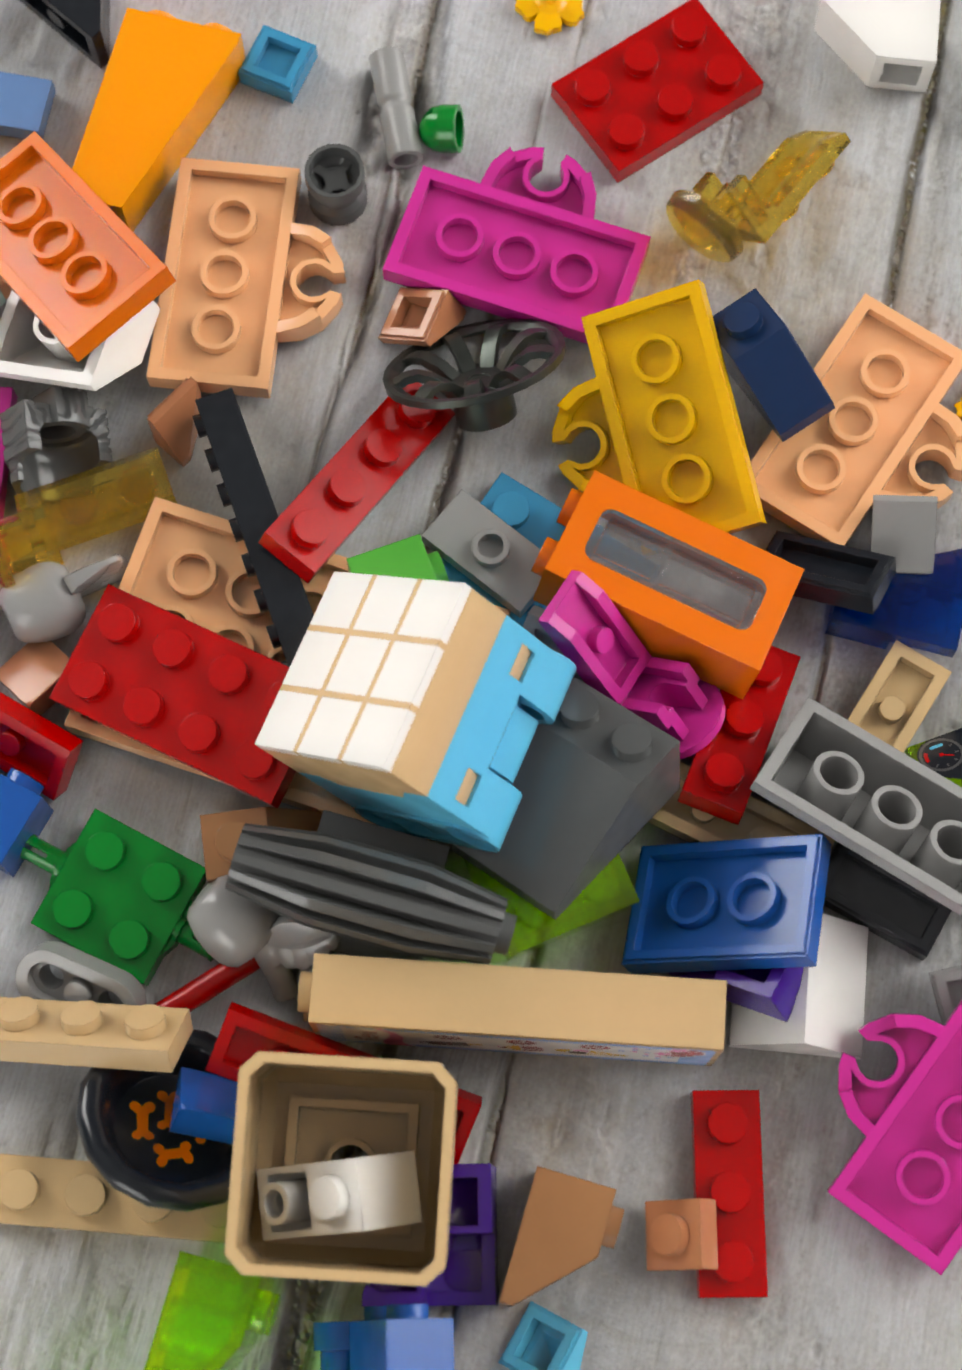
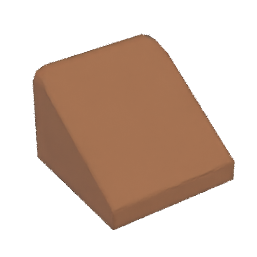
[0,641,69,716]

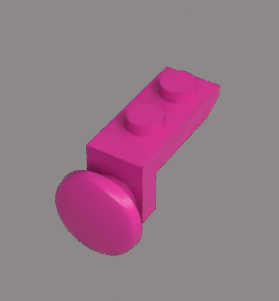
[538,570,726,759]

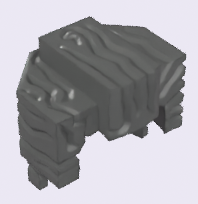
[0,385,113,502]

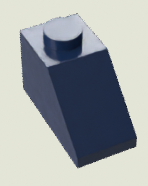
[713,288,835,442]

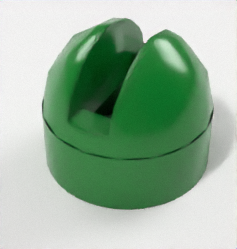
[419,104,464,153]

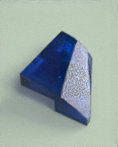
[825,548,962,658]

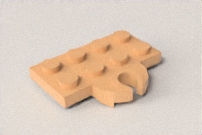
[146,157,346,399]
[750,293,962,546]

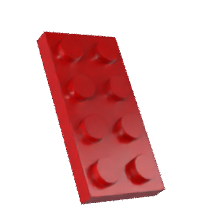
[49,584,296,809]

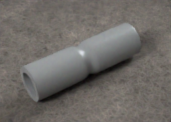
[369,47,424,169]

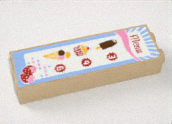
[298,953,727,1066]

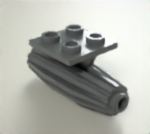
[226,810,517,965]

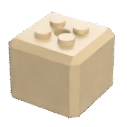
[224,1051,459,1286]

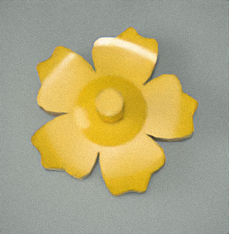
[515,0,585,36]

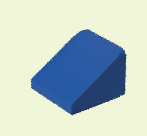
[169,1067,238,1145]

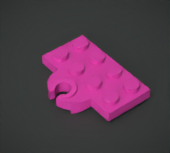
[382,147,651,344]
[827,1000,962,1275]

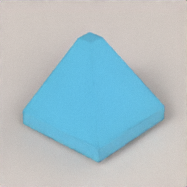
[498,1301,588,1370]

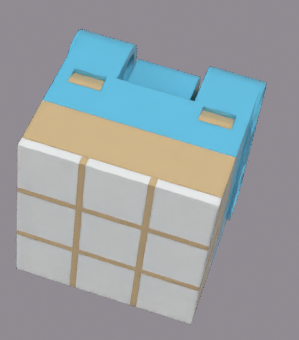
[254,571,577,853]

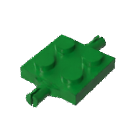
[20,809,214,986]

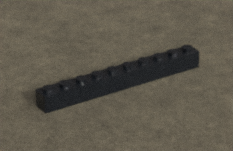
[192,388,314,667]

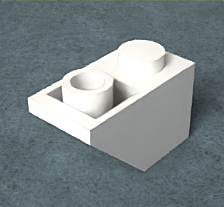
[814,0,941,93]
[256,1151,422,1241]

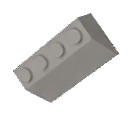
[750,697,962,916]

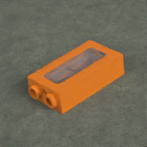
[531,470,805,700]

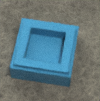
[238,25,318,104]

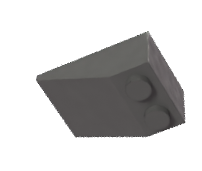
[451,677,680,920]

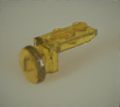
[666,130,851,263]
[0,446,177,589]

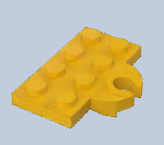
[552,279,767,558]

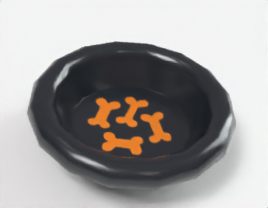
[76,1029,233,1212]

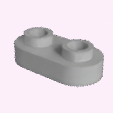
[15,941,146,1005]

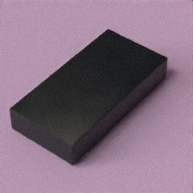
[765,531,896,615]
[824,842,952,961]

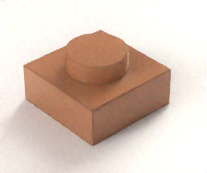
[645,1198,718,1271]

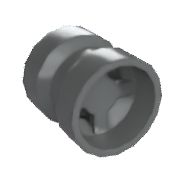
[305,144,367,226]

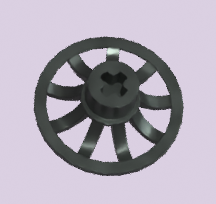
[382,318,566,432]

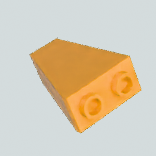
[72,8,246,232]

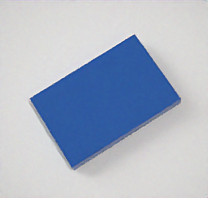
[622,833,831,974]

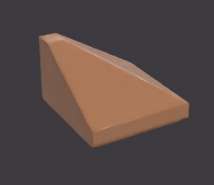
[378,287,467,347]
[147,377,202,467]

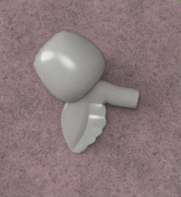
[0,554,129,643]
[187,875,341,1002]

